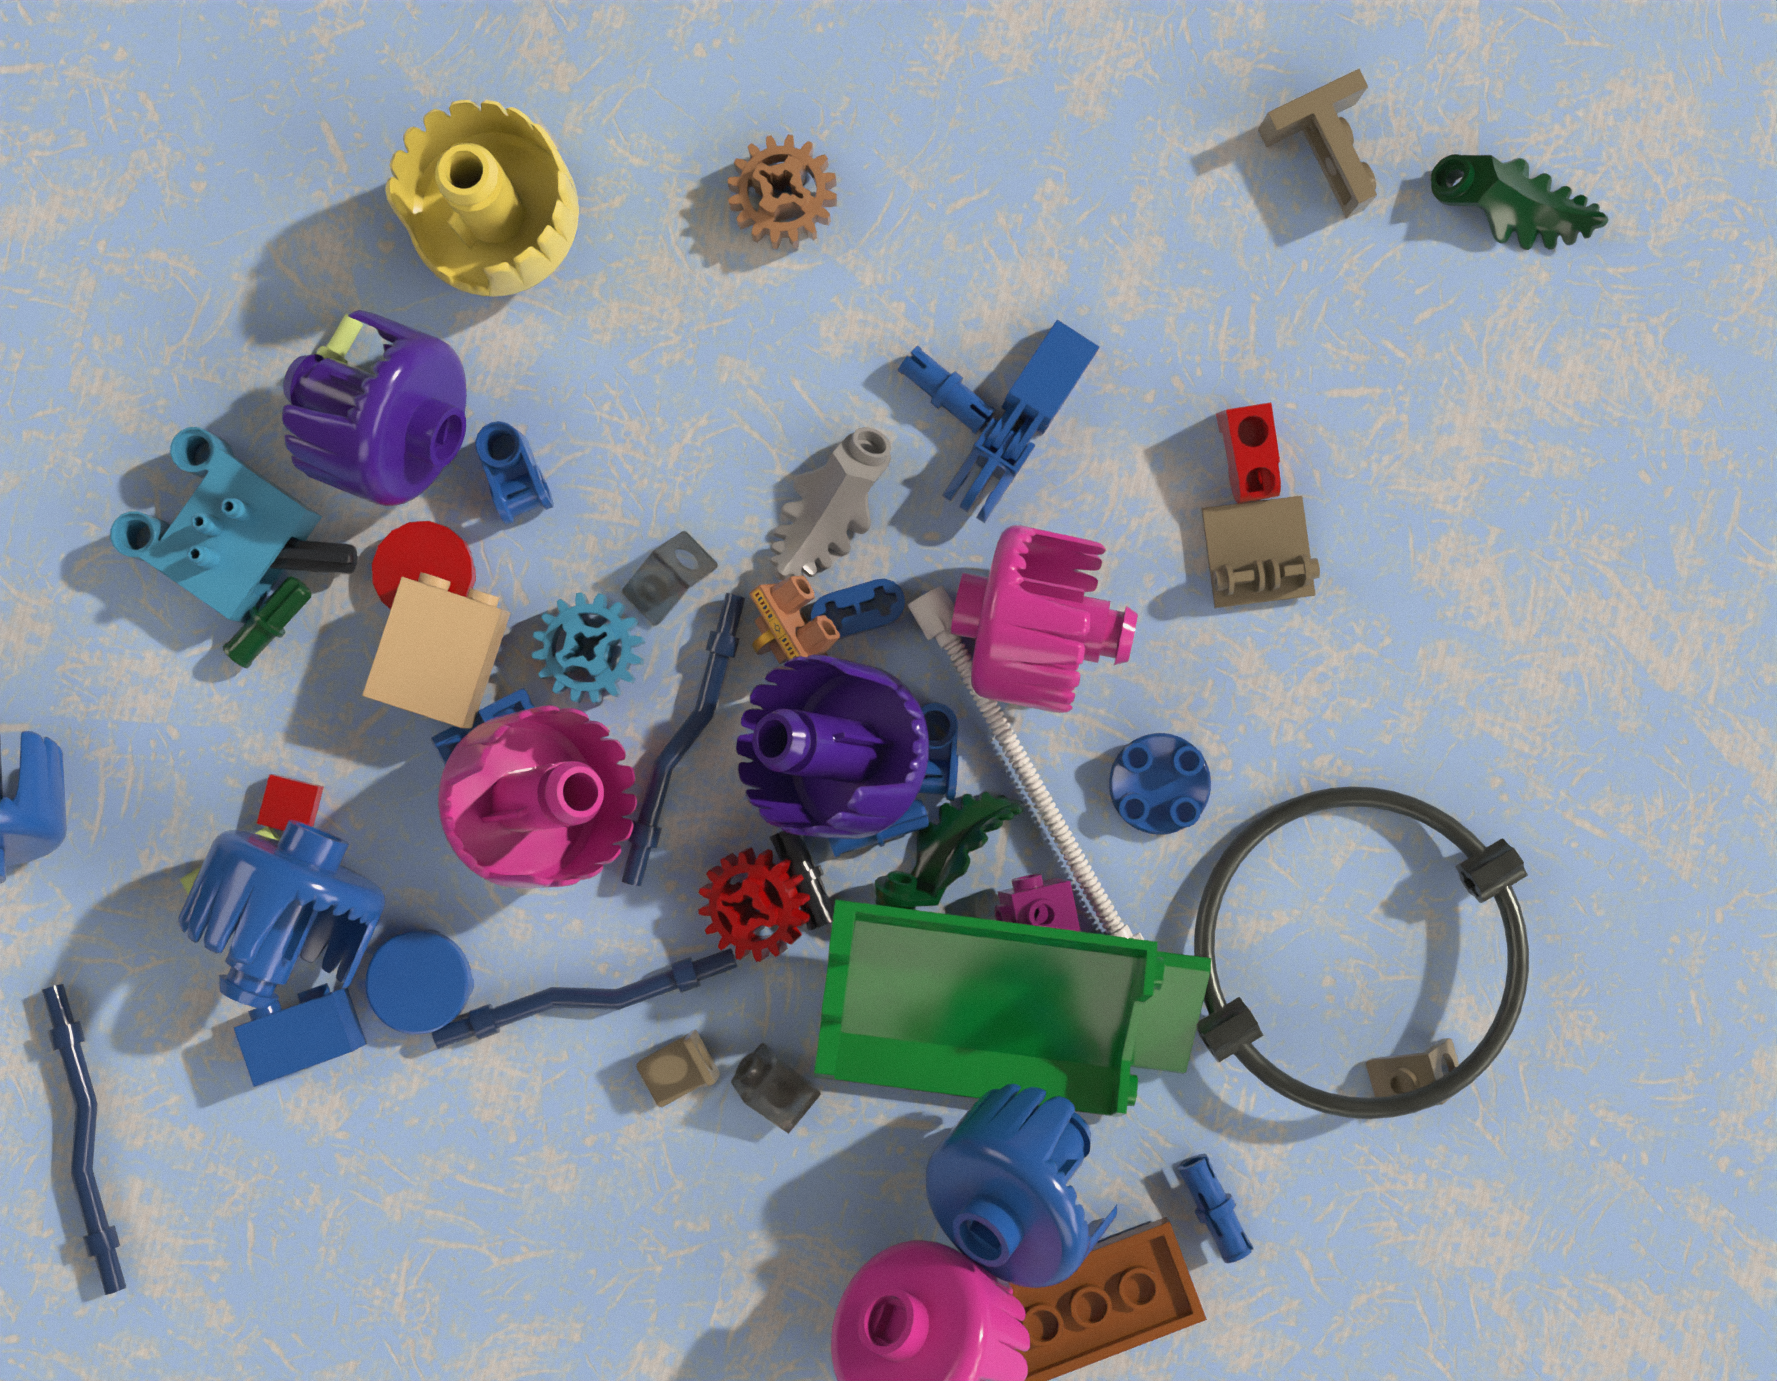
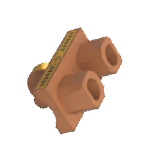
[749,575,840,664]

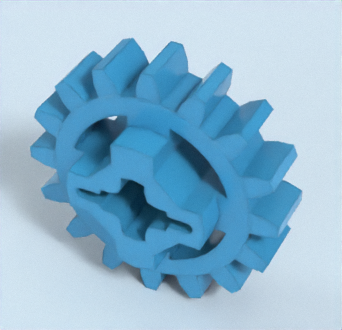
[532,592,645,704]

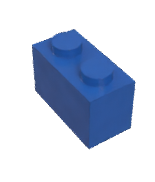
[234,983,367,1087]

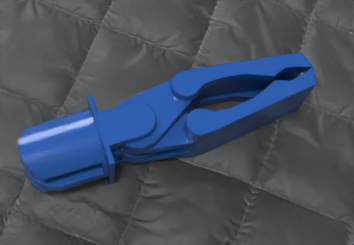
[942,319,1100,523]

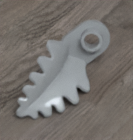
[770,427,891,580]

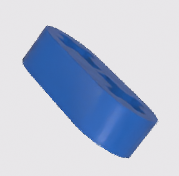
[811,579,905,640]

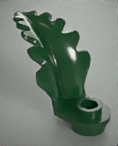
[1431,154,1609,250]
[873,792,1025,910]

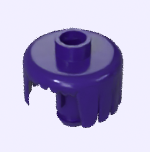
[282,310,467,507]
[736,654,929,839]

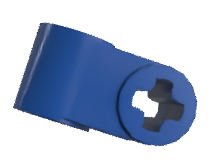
[475,421,554,525]
[918,702,958,801]

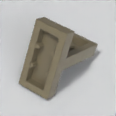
[1258,69,1377,219]

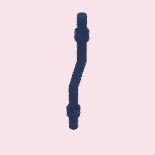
[622,593,746,886]
[432,948,738,1049]
[42,984,126,1295]

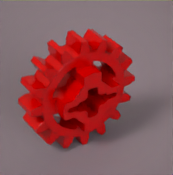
[698,847,810,962]

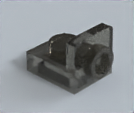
[731,1043,821,1134]

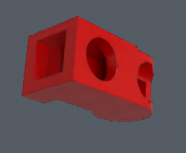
[1216,402,1281,503]

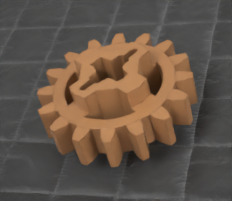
[727,134,837,249]

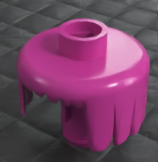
[951,525,1138,713]
[438,705,637,889]
[831,1240,1030,1381]

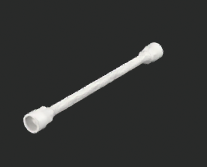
[908,585,1144,940]

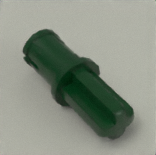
[222,576,312,668]

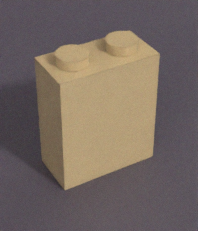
[362,572,511,728]

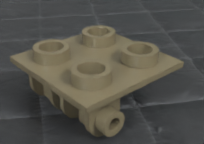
[1201,496,1320,608]

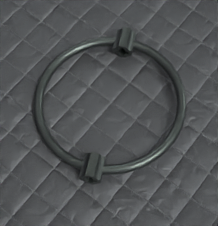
[1194,786,1529,1119]

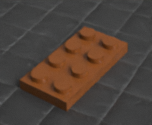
[1009,1217,1207,1381]

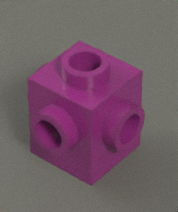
[994,874,1081,932]

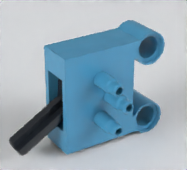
[110,427,358,623]

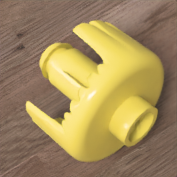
[385,100,579,297]

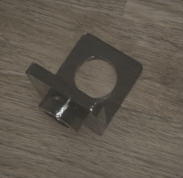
[622,531,718,626]

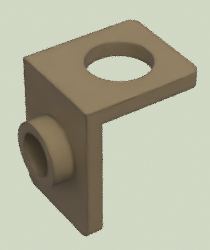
[636,1029,720,1107]
[1366,1038,1459,1105]

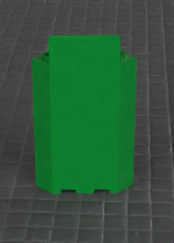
[814,900,1211,1117]

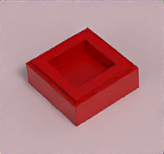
[256,774,324,831]

